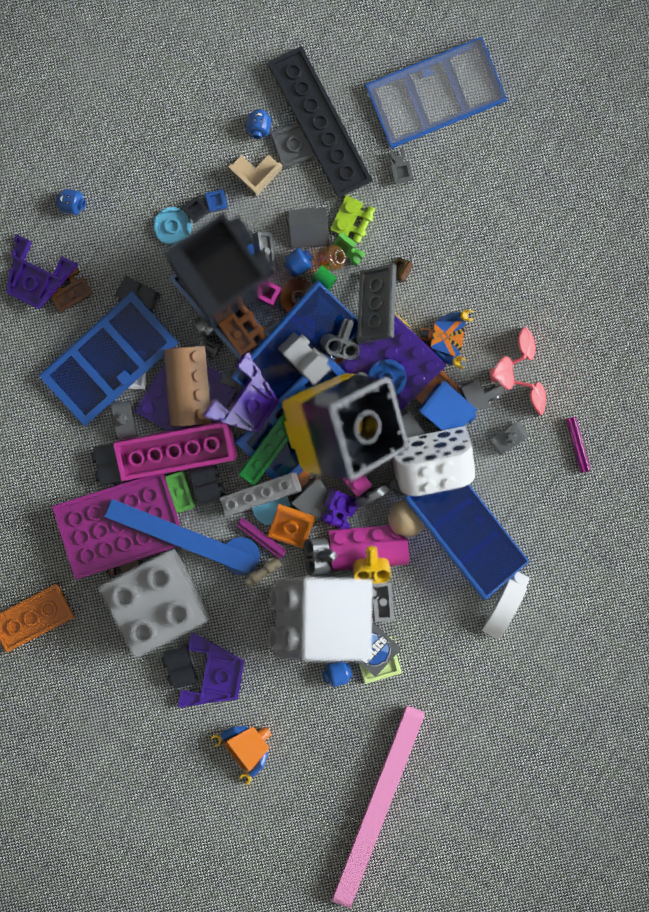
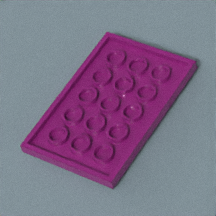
[52,473,181,580]

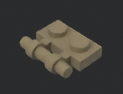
[245,558,283,587]

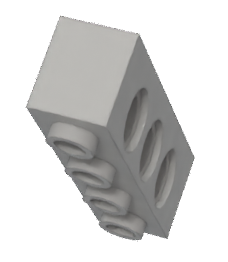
[220,473,302,516]

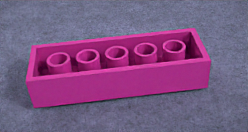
[113,421,238,481]

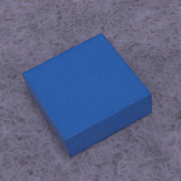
[205,189,228,213]

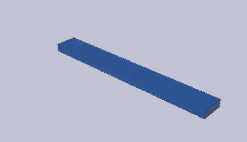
[105,499,256,574]

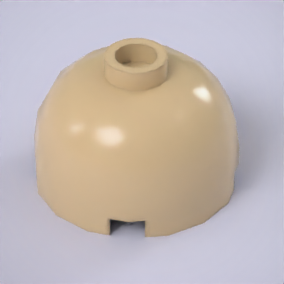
[388,499,427,538]

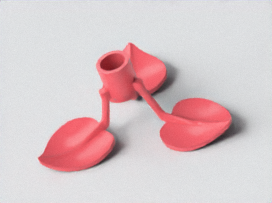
[490,326,546,416]

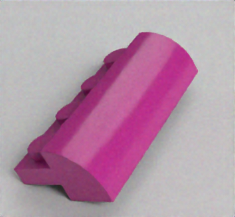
[329,525,409,572]

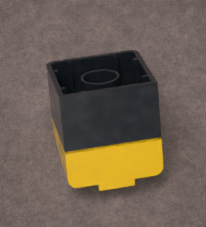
[282,373,408,481]

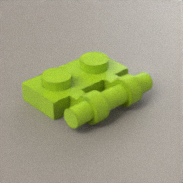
[330,195,375,243]

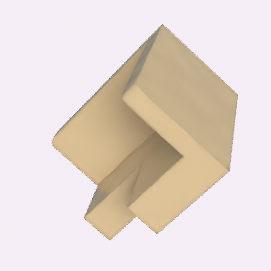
[228,155,283,196]

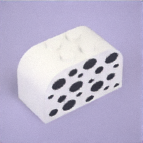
[392,426,475,496]

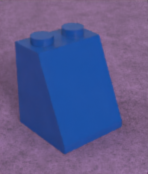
[416,381,477,431]

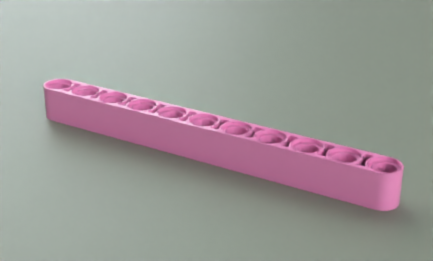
[331,705,425,909]

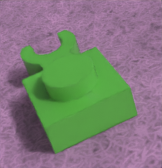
[330,232,366,266]

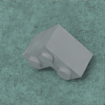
[277,333,331,385]
[372,581,394,622]

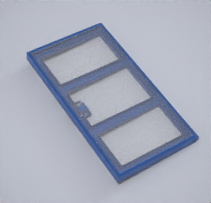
[365,36,507,149]

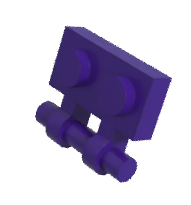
[321,489,357,530]

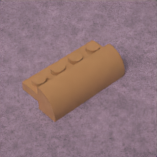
[164,346,212,427]

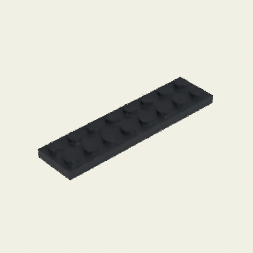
[267,46,373,199]

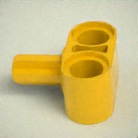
[353,545,391,584]

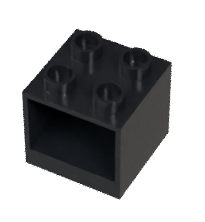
[163,212,275,329]

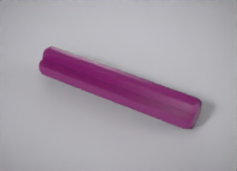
[566,417,590,473]
[236,518,286,559]

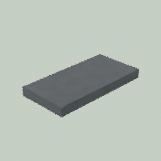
[357,264,396,344]

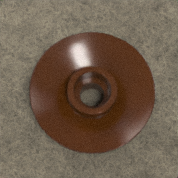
[280,279,318,317]

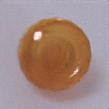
[317,245,345,271]

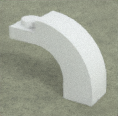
[482,572,529,640]

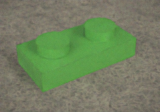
[165,471,195,513]

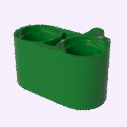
[307,266,337,305]

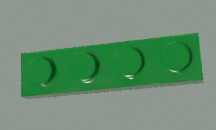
[238,412,289,486]

